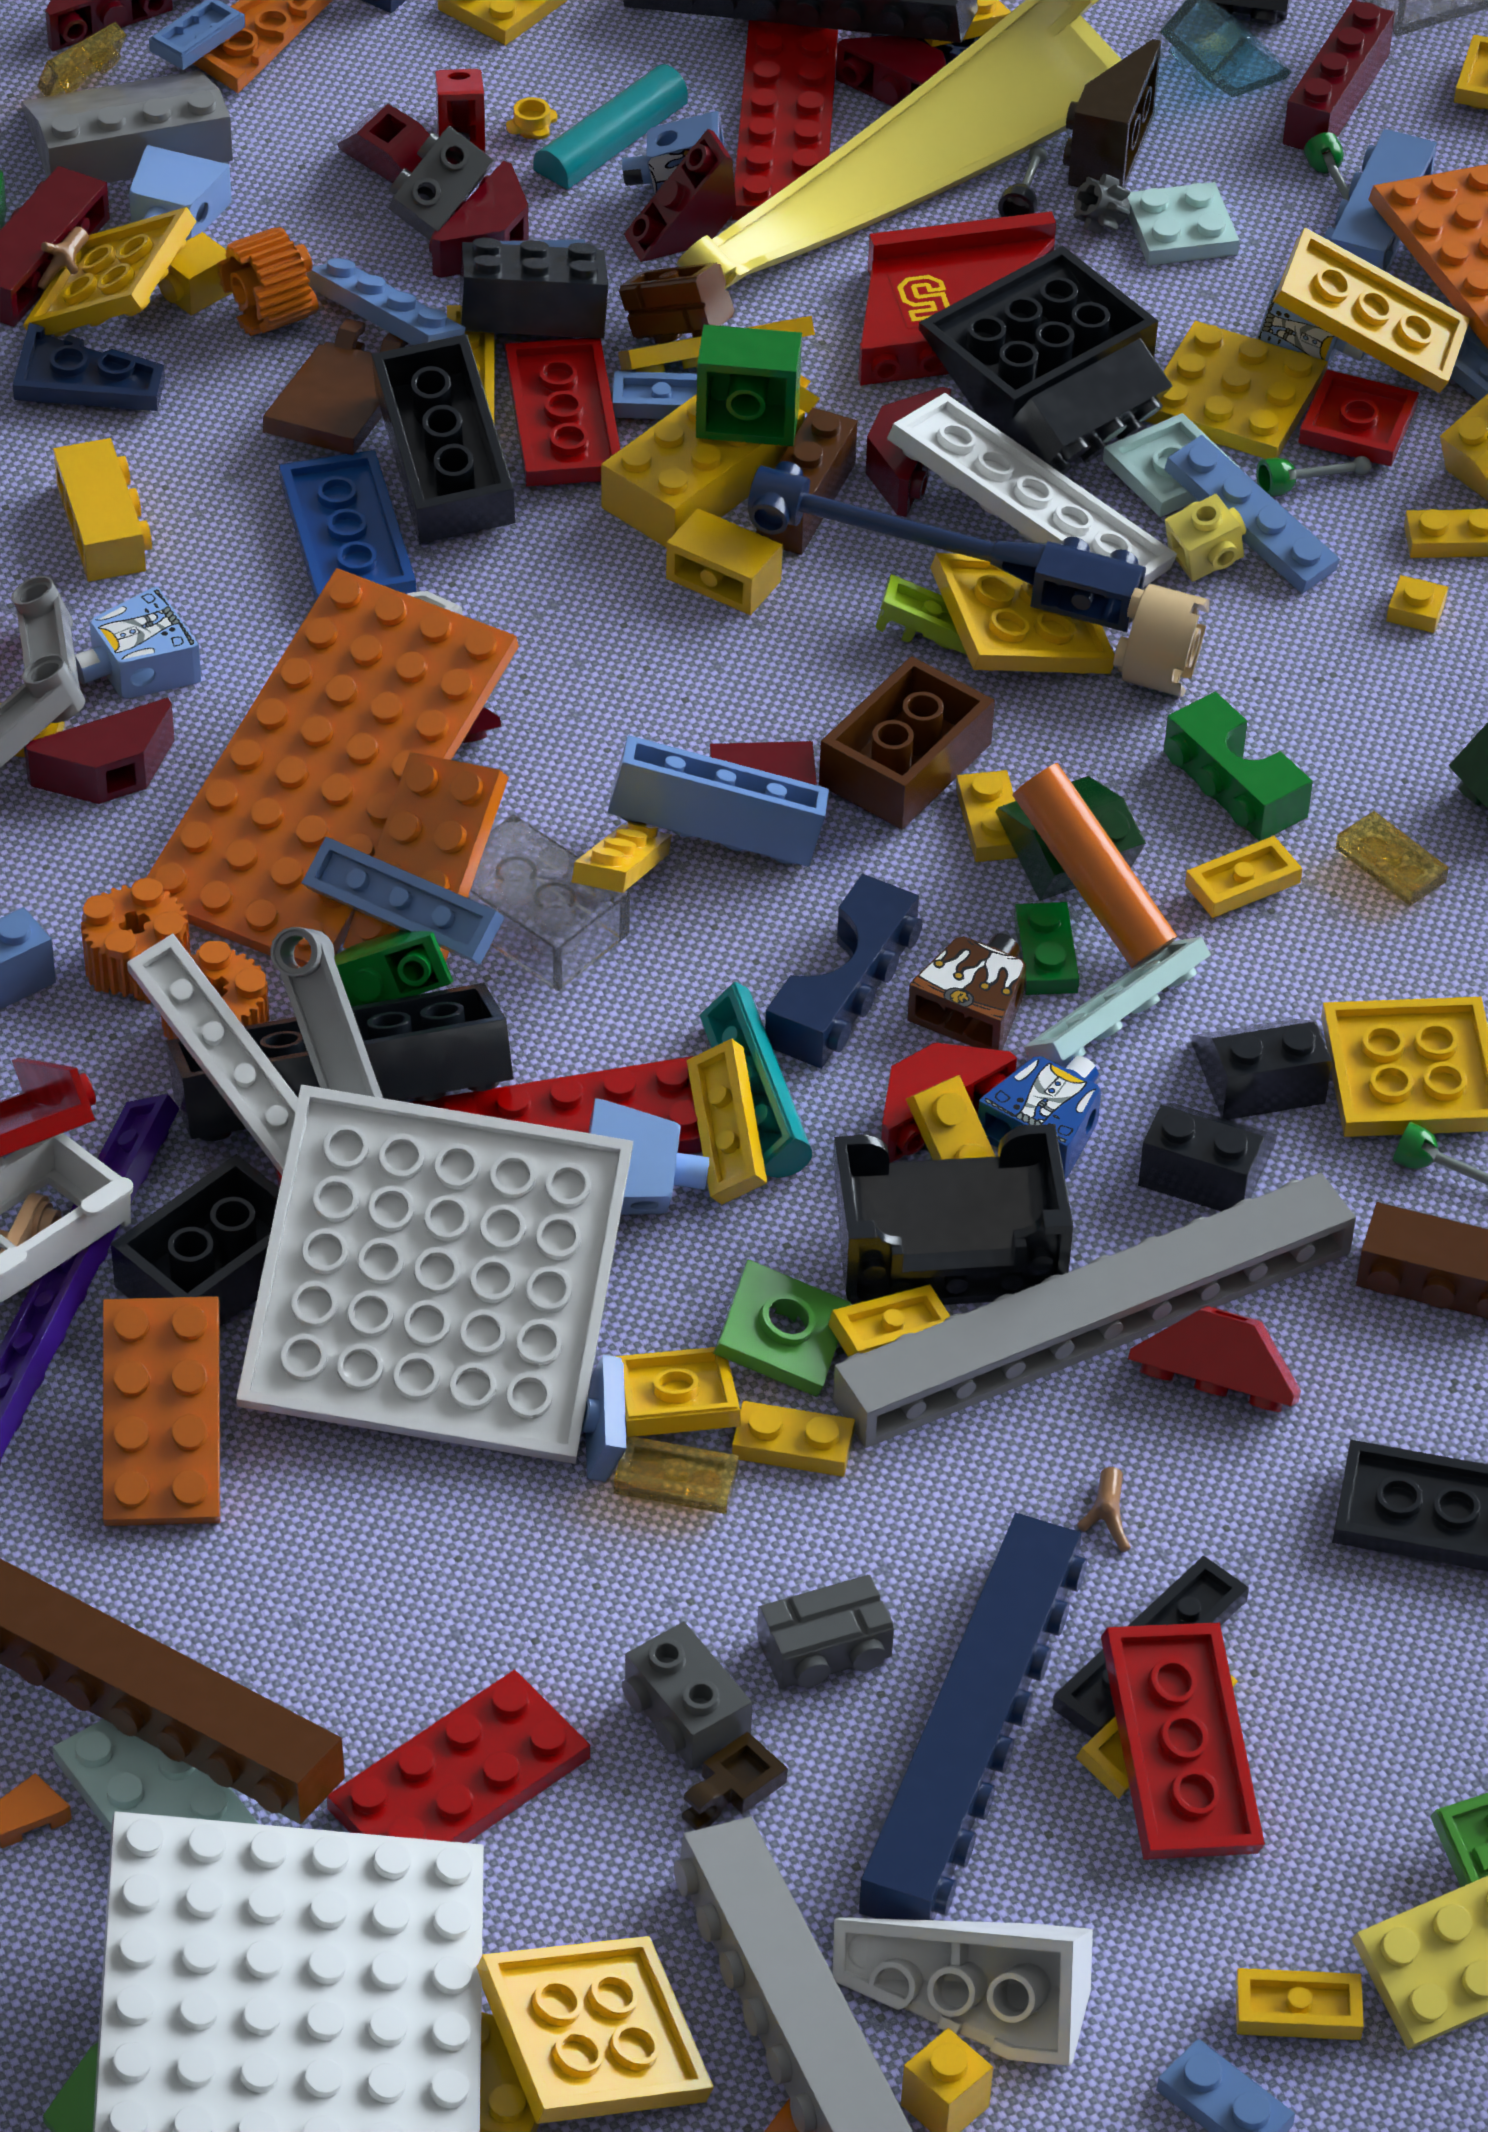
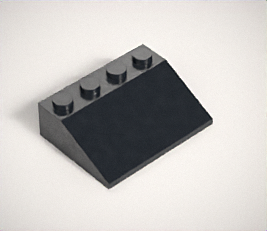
[919,246,1158,431]

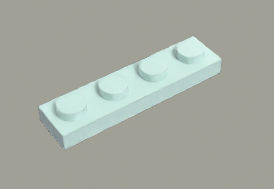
[1023,937,1211,1067]

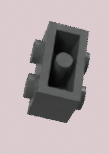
[388,126,494,240]
[622,1621,752,1770]

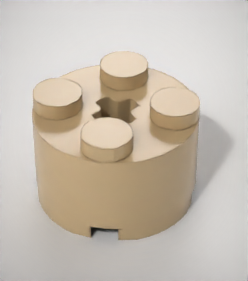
[1113,584,1210,697]

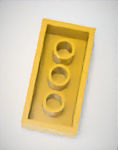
[601,394,805,548]

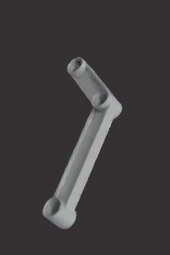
[0,576,85,768]
[270,927,383,1098]

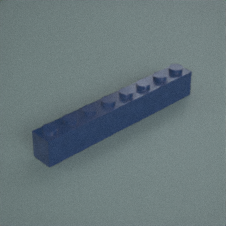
[859,1512,1087,1920]

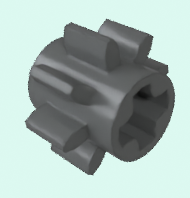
[1073,173,1131,235]

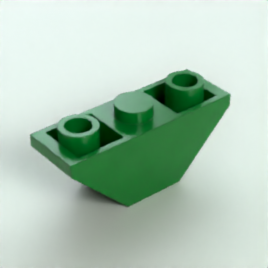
[334,930,454,1007]

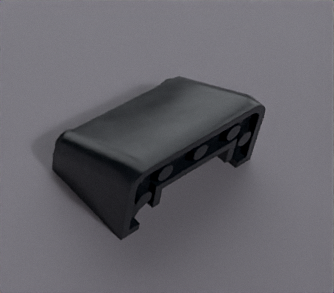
[833,1124,1073,1305]

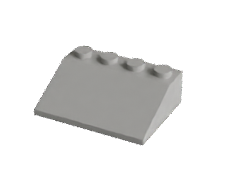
[21,70,233,183]

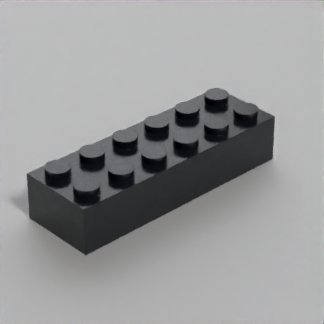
[166,983,514,1141]

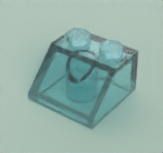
[1160,0,1292,98]

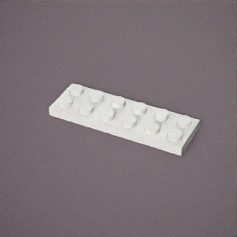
[887,393,1177,587]

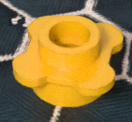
[506,97,558,140]

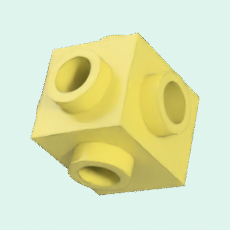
[1165,493,1246,582]

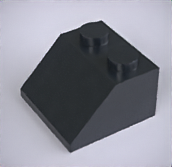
[1191,1018,1332,1120]
[1138,1103,1277,1212]

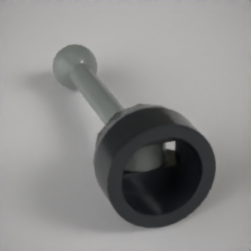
[998,145,1047,217]

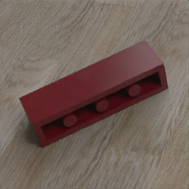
[1283,0,1395,154]
[0,166,110,327]

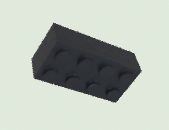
[372,334,515,544]

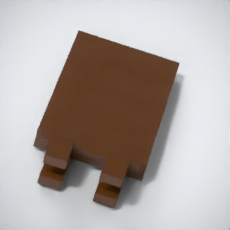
[263,318,408,455]

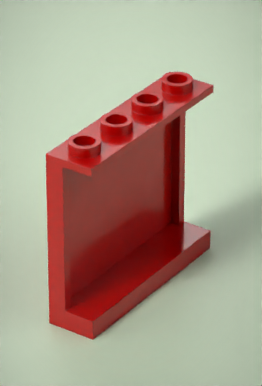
[0,1058,96,1157]

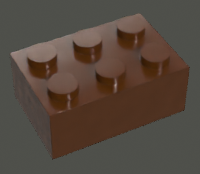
[819,656,995,830]

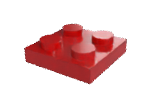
[1298,369,1419,467]

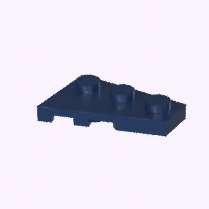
[12,323,165,411]

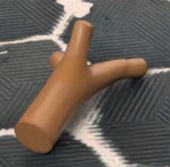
[37,227,89,290]
[1077,1467,1131,1552]

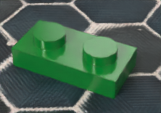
[1014,902,1079,995]

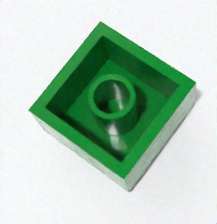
[696,324,802,447]

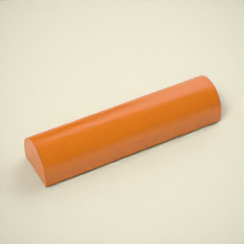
[1012,763,1178,968]

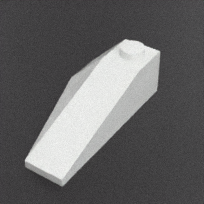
[832,1917,1093,2066]

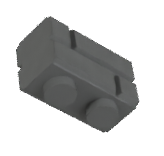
[757,1575,894,1689]

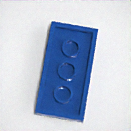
[279,450,416,601]

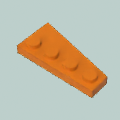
[192,0,332,93]

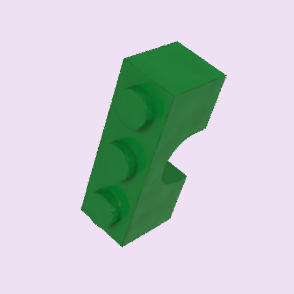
[1164,691,1313,841]

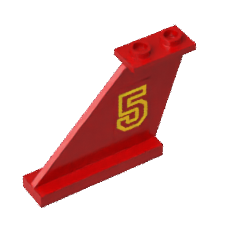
[858,211,1056,386]

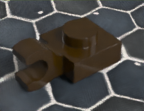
[682,1731,788,1830]

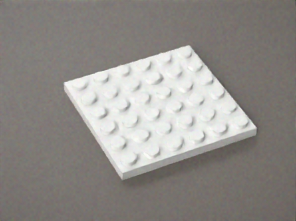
[236,1084,633,1464]
[93,1811,484,2132]

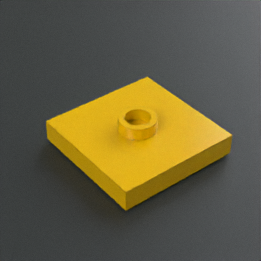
[616,1347,741,1437]

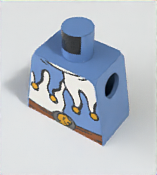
[622,111,726,195]

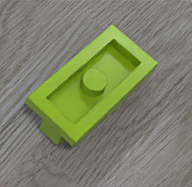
[876,574,967,655]

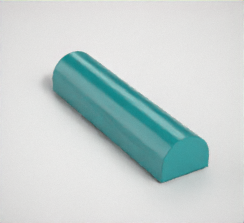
[533,64,688,190]
[699,982,812,1178]

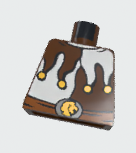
[907,933,1026,1050]

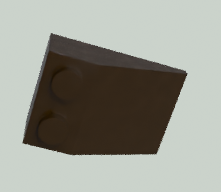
[1063,39,1162,188]

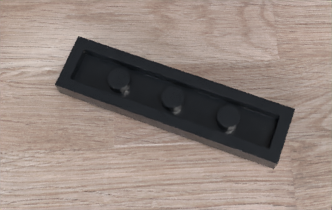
[1052,1555,1249,1738]

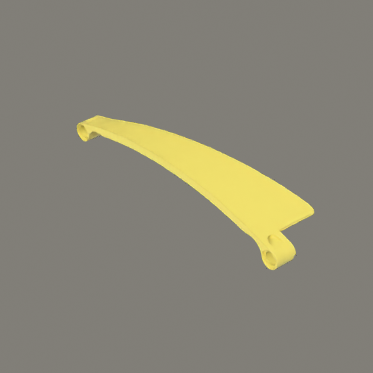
[676,0,1122,289]

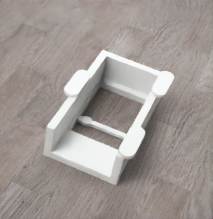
[0,1133,133,1303]

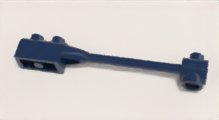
[747,461,1146,632]

